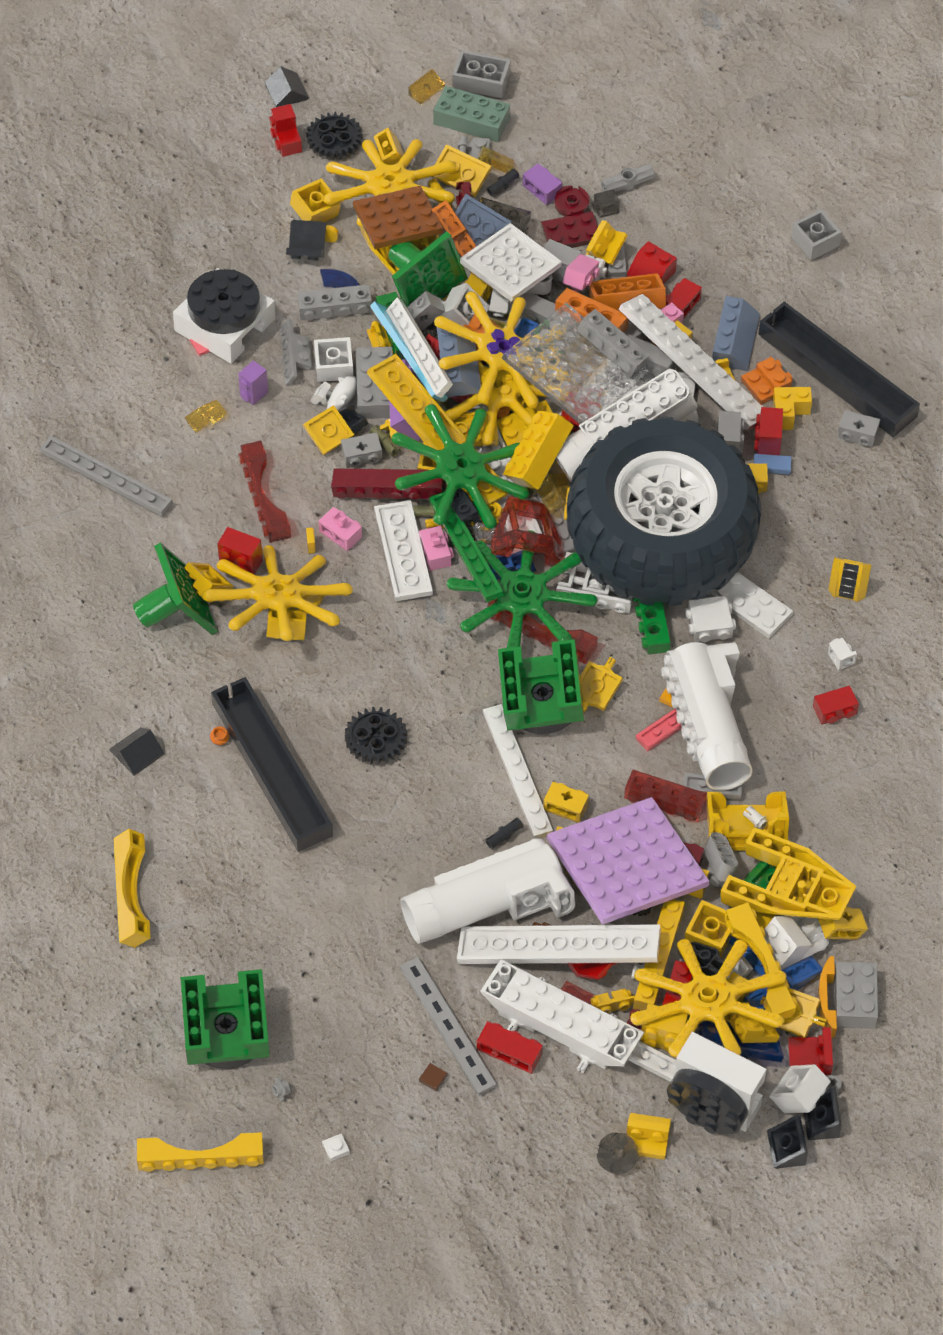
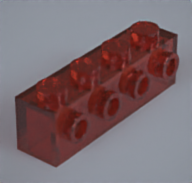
[624,770,707,822]

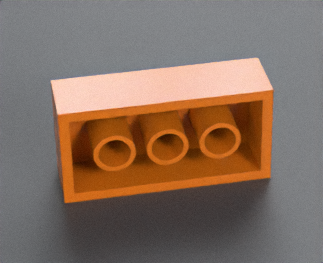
[588,273,666,312]

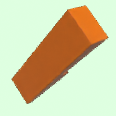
[431,200,477,272]

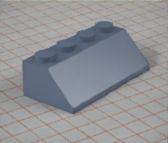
[712,296,760,371]
[437,327,481,397]

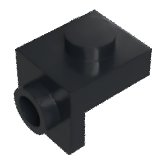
[338,403,368,433]

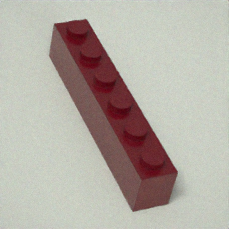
[331,468,446,499]

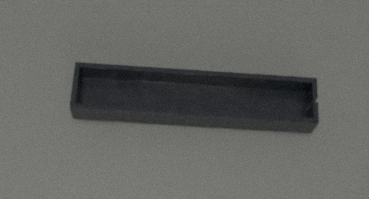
[758,301,920,437]
[211,677,333,852]

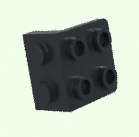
[286,220,326,261]

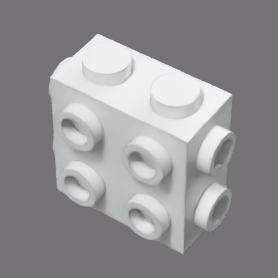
[685,596,736,642]

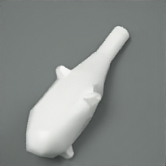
[327,376,357,411]

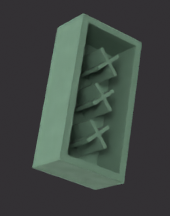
[433,86,510,142]

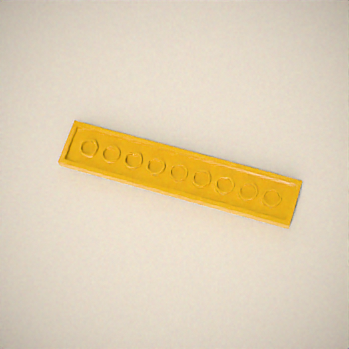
[367,354,509,505]

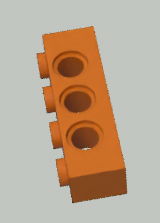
[555,288,629,333]

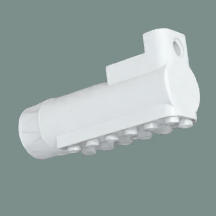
[556,369,699,482]
[661,642,752,791]
[401,838,575,944]

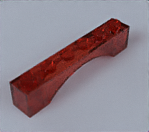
[238,440,291,543]
[487,598,598,664]

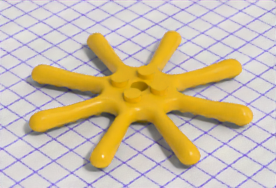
[323,139,456,227]
[445,349,570,446]
[202,545,353,641]
[630,939,786,1058]

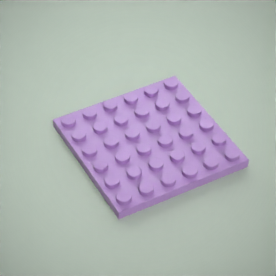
[547,797,709,925]

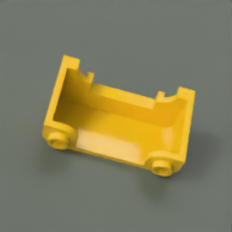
[707,791,789,851]

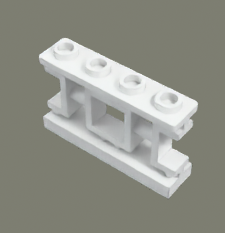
[556,552,633,613]

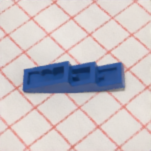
[743,955,823,1010]

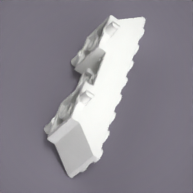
[481,960,644,1073]

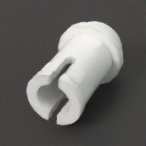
[743,806,768,830]

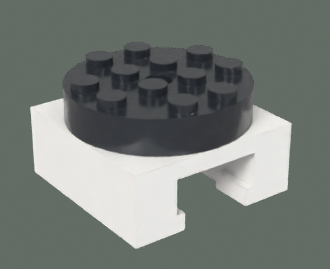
[173,268,275,364]
[667,1032,766,1134]

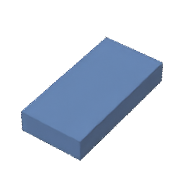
[754,454,791,475]

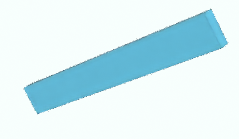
[371,301,448,402]

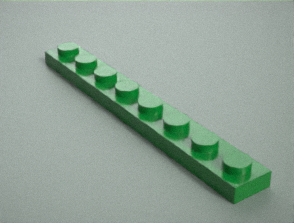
[429,492,504,603]

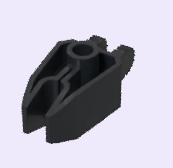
[678,942,725,976]

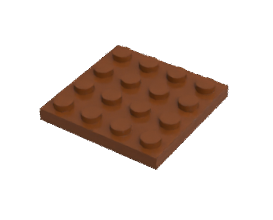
[353,186,443,249]

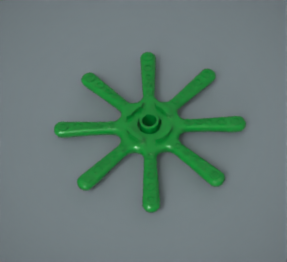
[392,404,529,529]
[447,530,598,648]

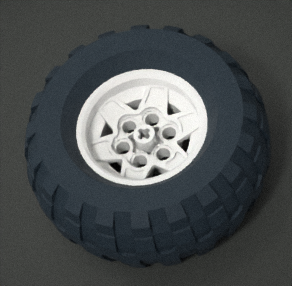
[567,416,762,606]

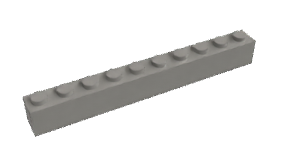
[509,293,677,377]

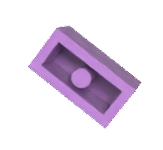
[523,163,562,205]
[238,361,268,405]

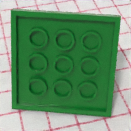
[388,231,468,307]
[133,542,218,635]

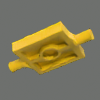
[580,657,623,712]
[760,988,828,1038]

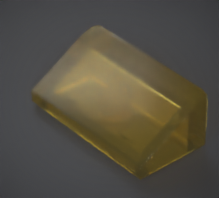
[408,69,445,104]
[478,146,514,173]

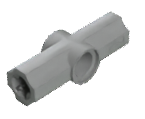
[601,164,655,195]

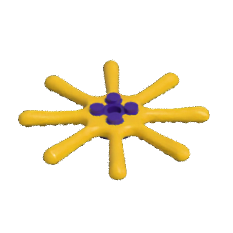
[434,291,569,409]

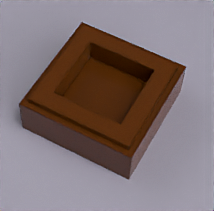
[419,1063,447,1091]

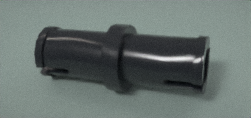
[486,168,520,197]
[485,817,524,849]

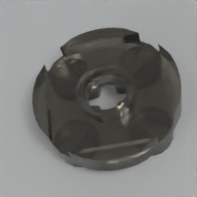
[597,1132,640,1175]

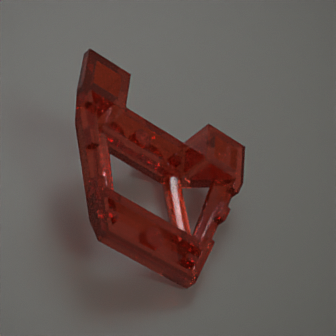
[491,496,564,566]

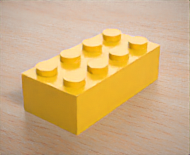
[503,410,574,490]

